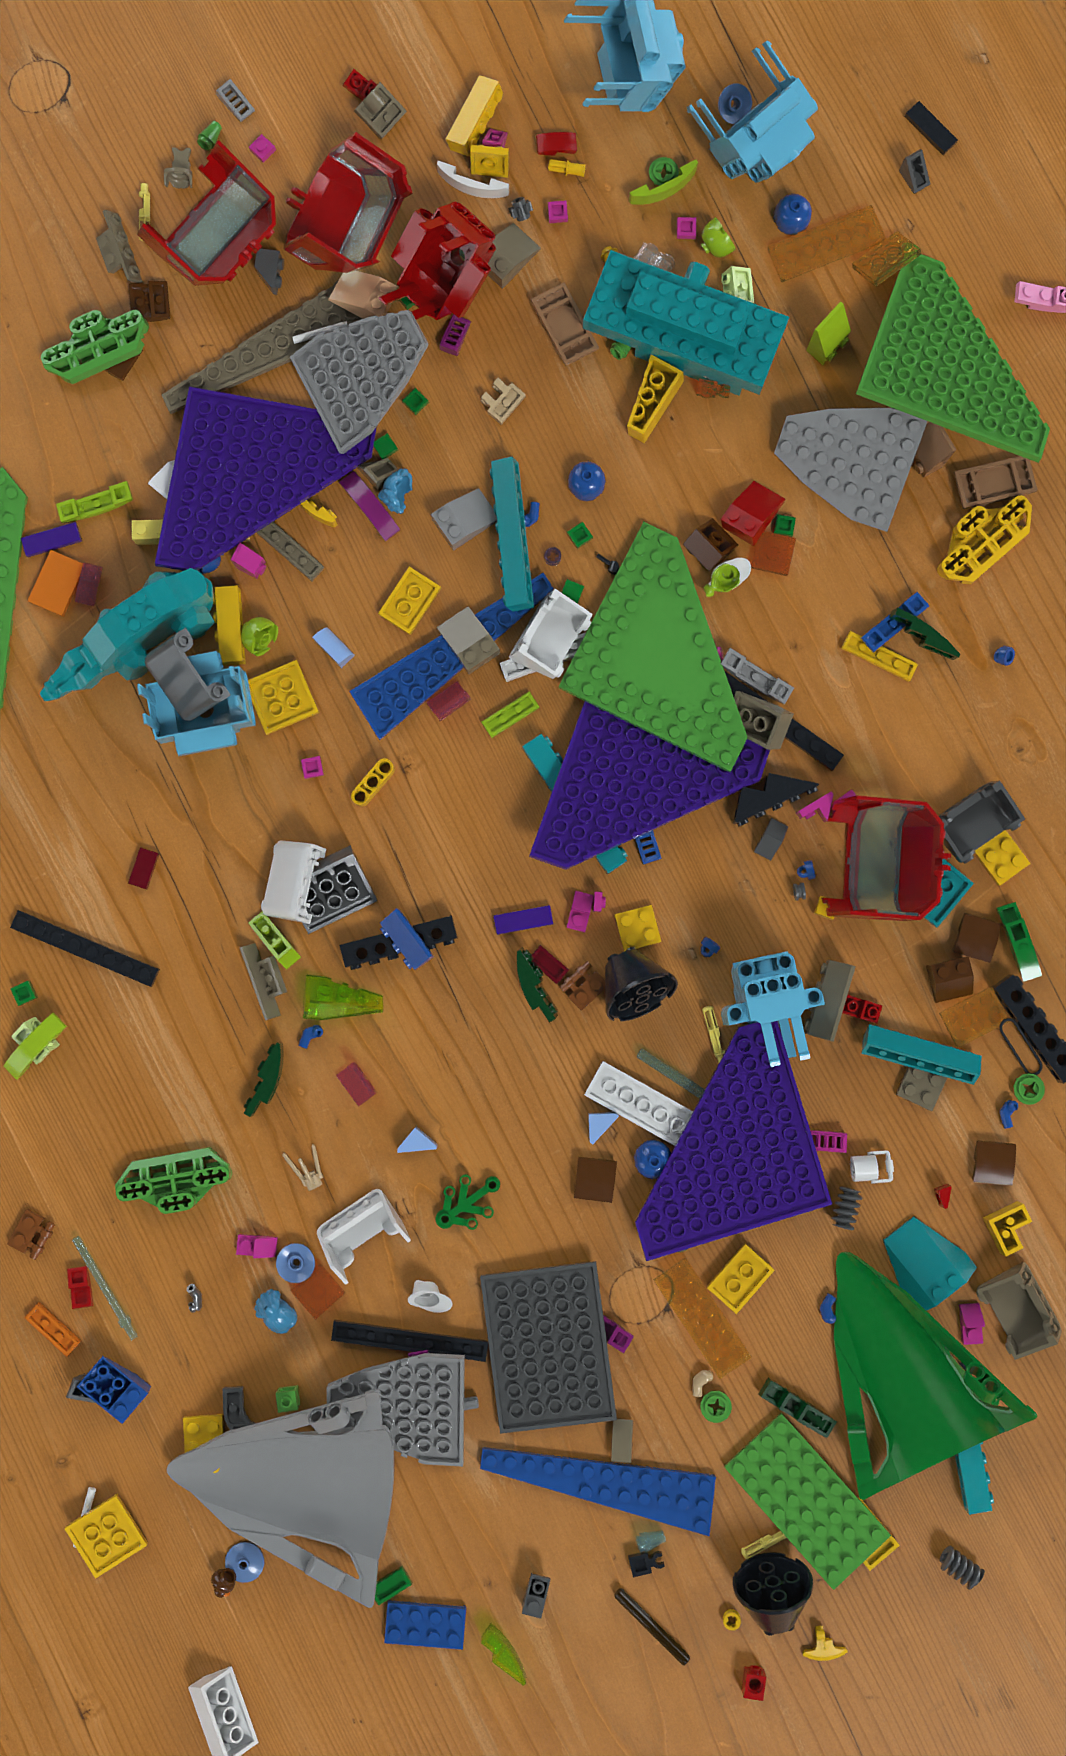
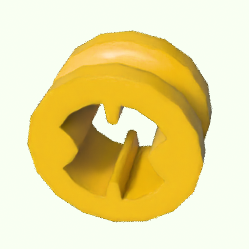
[723,1609,741,1631]

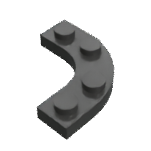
[222,1386,256,1430]

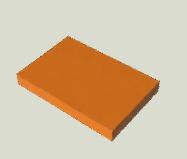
[28,550,87,617]

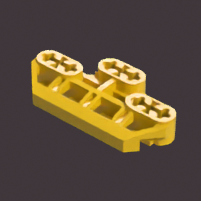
[937,495,1032,584]

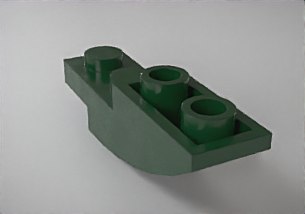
[517,947,558,1023]
[244,1042,284,1117]

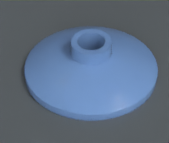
[718,83,752,124]
[276,1243,315,1283]
[225,1542,265,1583]

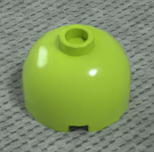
[701,217,736,257]
[241,617,278,656]

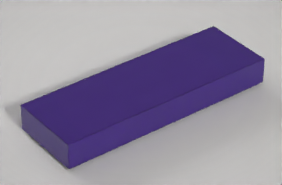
[21,522,82,557]
[494,905,553,935]

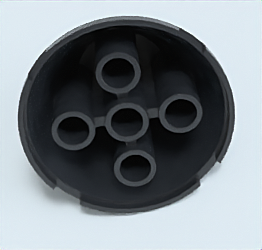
[605,947,678,1022]
[733,1552,813,1636]

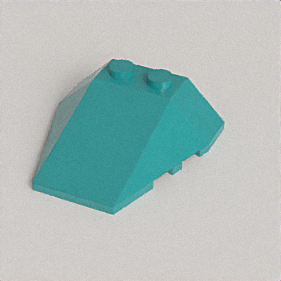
[883,1216,977,1311]

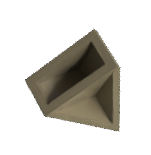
[357,458,398,491]

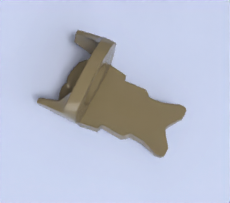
[164,147,193,189]

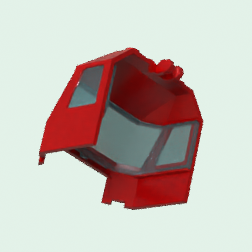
[284,132,413,273]
[137,140,276,286]
[821,795,951,921]

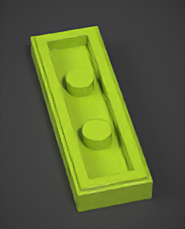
[481,691,540,738]

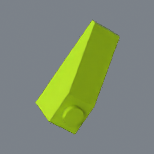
[248,911,301,970]

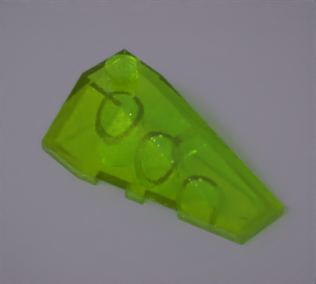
[303,975,383,1020]

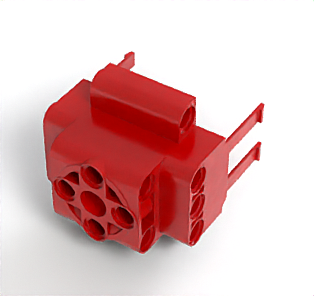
[378,201,496,320]

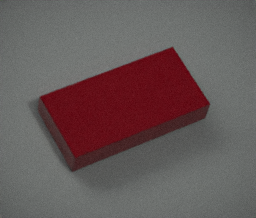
[128,847,159,890]
[531,945,569,984]

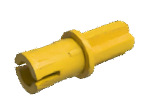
[548,159,586,177]

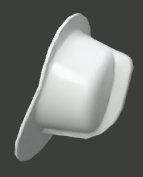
[408,1280,452,1313]

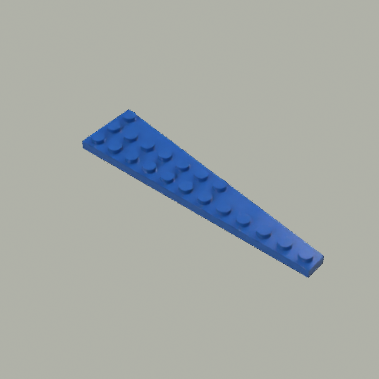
[349,573,554,740]
[480,1447,716,1536]

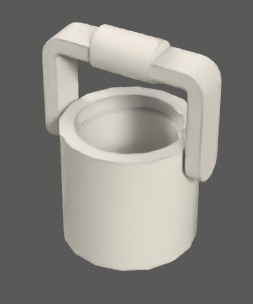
[850,1150,894,1184]

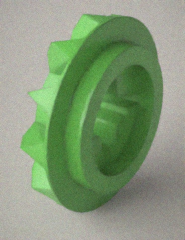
[649,157,679,186]
[1013,1073,1045,1105]
[700,1391,732,1423]

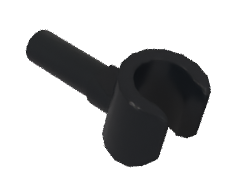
[596,554,619,575]

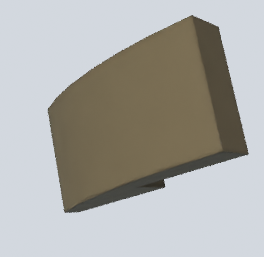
[611,1419,634,1463]

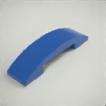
[861,592,929,652]

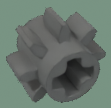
[508,197,533,221]

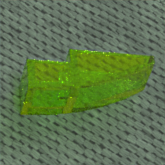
[481,1623,526,1686]

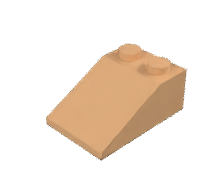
[328,271,398,319]

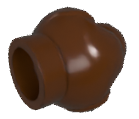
[211,1568,236,1598]

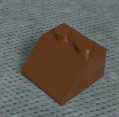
[683,518,738,571]
[926,956,974,1003]

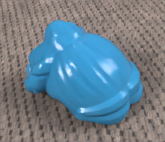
[378,468,413,514]
[254,1289,297,1334]

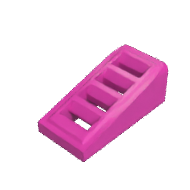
[810,1130,847,1153]

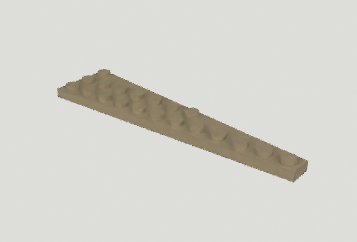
[162,280,362,414]

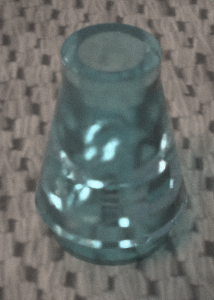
[635,1530,666,1553]

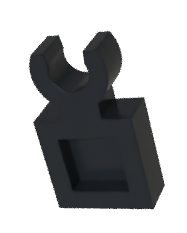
[628,1551,665,1578]

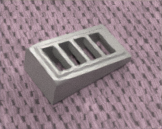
[216,79,255,122]

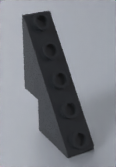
[733,773,819,827]

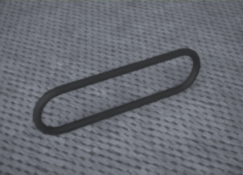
[999,1018,1043,1075]

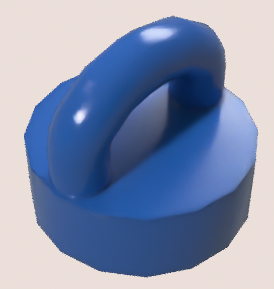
[994,646,1015,666]
[797,860,816,880]
[701,937,720,957]

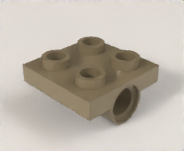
[354,82,407,139]

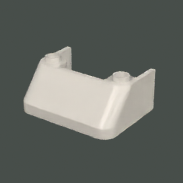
[317,1189,411,1285]

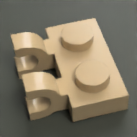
[481,378,526,425]

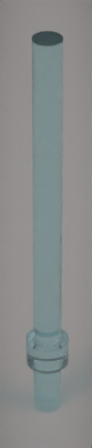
[72,1236,138,1341]

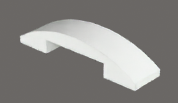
[437,161,509,198]

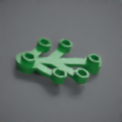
[435,1174,500,1230]

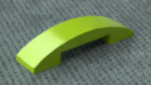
[629,159,698,205]
[56,481,133,523]
[3,1013,67,1080]

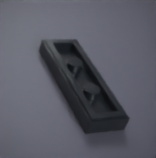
[904,101,958,155]

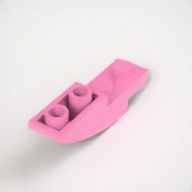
[1015,281,1066,313]

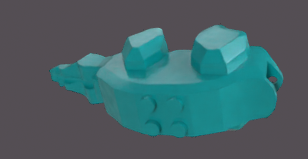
[40,568,215,701]

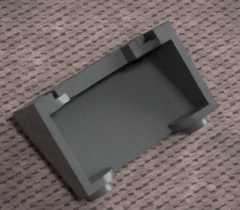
[145,628,231,721]
[939,780,1025,864]

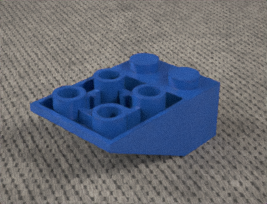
[77,1356,151,1424]

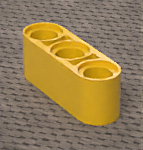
[351,758,395,807]

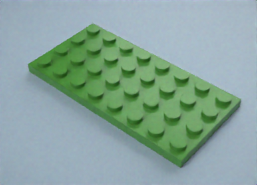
[724,1413,891,1590]

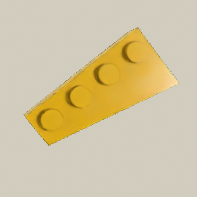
[627,354,684,444]

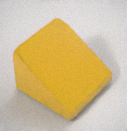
[814,896,834,920]

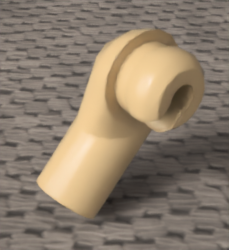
[693,1370,714,1397]

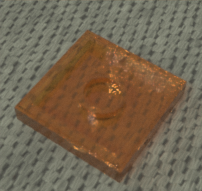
[751,531,796,576]
[290,1264,345,1320]

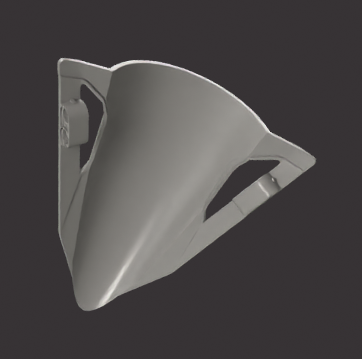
[166,1389,394,1608]

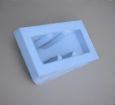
[588,1112,619,1145]
[397,1126,437,1153]

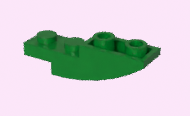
[996,902,1042,982]

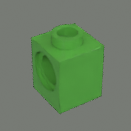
[276,1385,301,1413]

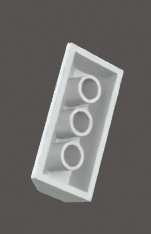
[188,1667,259,1756]

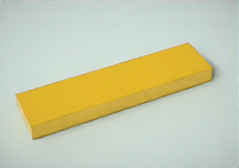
[841,631,918,682]

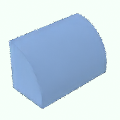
[312,627,355,668]

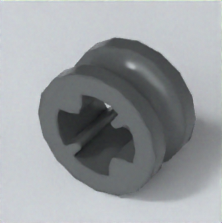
[793,883,806,901]

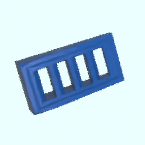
[634,830,662,865]

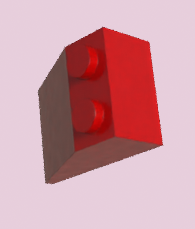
[721,481,785,546]

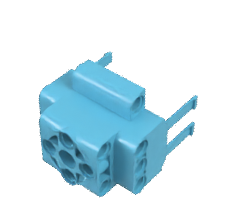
[563,0,686,112]
[687,40,818,183]
[137,651,256,756]
[721,951,825,1067]

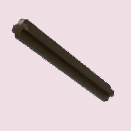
[614,1588,690,1665]

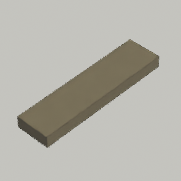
[256,522,324,581]

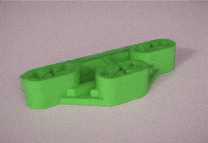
[41,310,149,384]
[115,1147,232,1214]

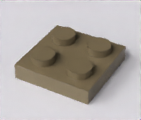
[895,1067,947,1111]

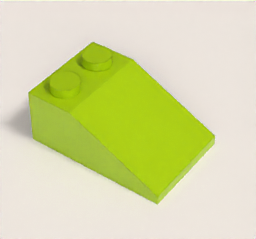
[806,301,851,365]

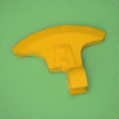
[802,1626,848,1661]

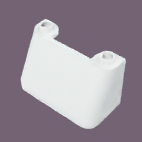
[509,589,593,679]
[261,840,326,924]

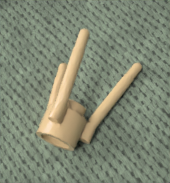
[282,1144,323,1191]

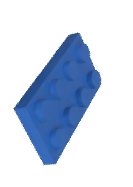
[384,1600,466,1650]

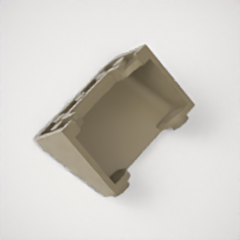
[976,1262,1062,1360]

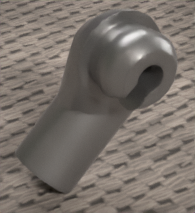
[187,1284,202,1313]

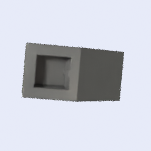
[255,249,284,295]
[522,1573,551,1619]

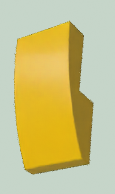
[300,500,338,527]

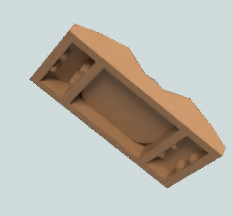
[531,282,599,366]
[954,456,1038,509]

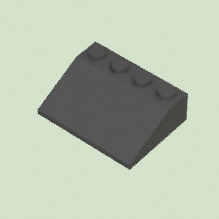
[303,845,377,934]

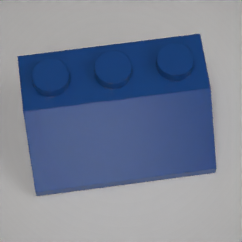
[380,908,434,970]

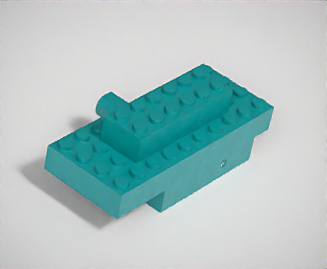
[583,250,789,396]

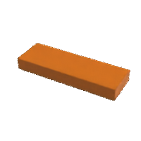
[24,1302,81,1357]

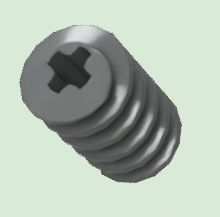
[831,1186,863,1230]
[940,1546,985,1590]

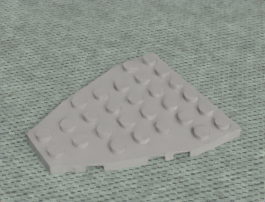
[290,310,429,454]
[774,408,928,532]
[327,1353,465,1467]

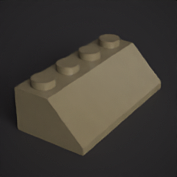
[804,960,856,1042]

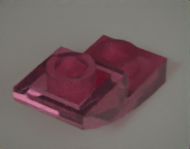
[75,562,103,606]

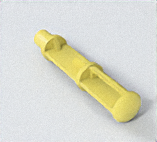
[139,183,150,242]
[702,1006,725,1062]
[741,1531,787,1560]

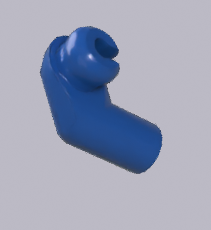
[524,502,540,527]
[298,1025,323,1049]
[999,1100,1018,1129]
[820,1293,837,1324]

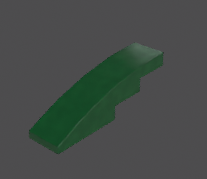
[889,608,960,660]
[758,1378,837,1438]

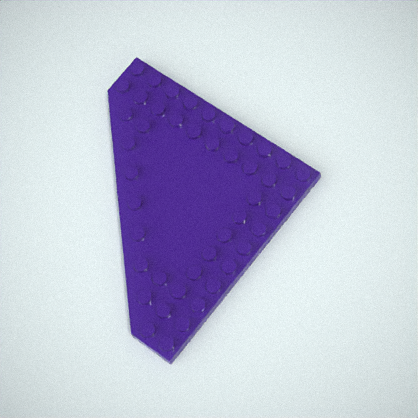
[155,387,377,571]
[529,701,770,870]
[635,1021,832,1261]

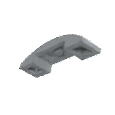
[721,648,794,704]

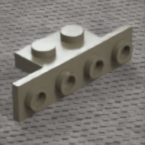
[96,210,143,283]
[240,943,287,1020]

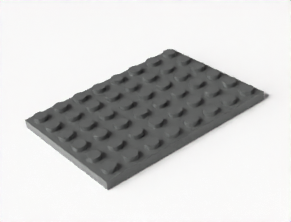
[480,1261,617,1434]

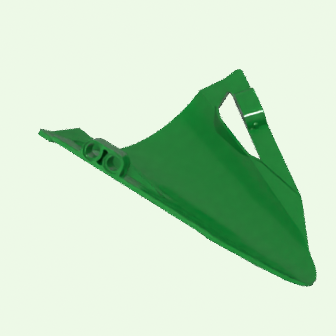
[834,1252,1038,1500]

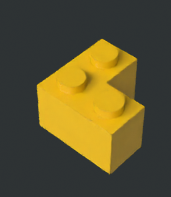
[983,1201,1032,1256]

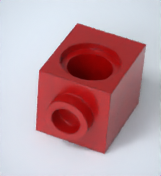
[741,1665,766,1701]

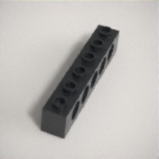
[339,915,458,970]
[990,975,1066,1083]

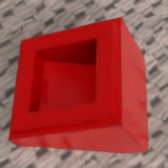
[934,1184,952,1209]

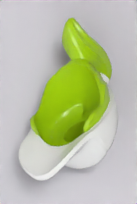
[704,557,751,597]

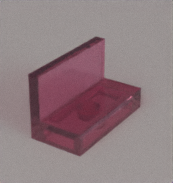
[427,681,471,721]
[336,1062,377,1107]

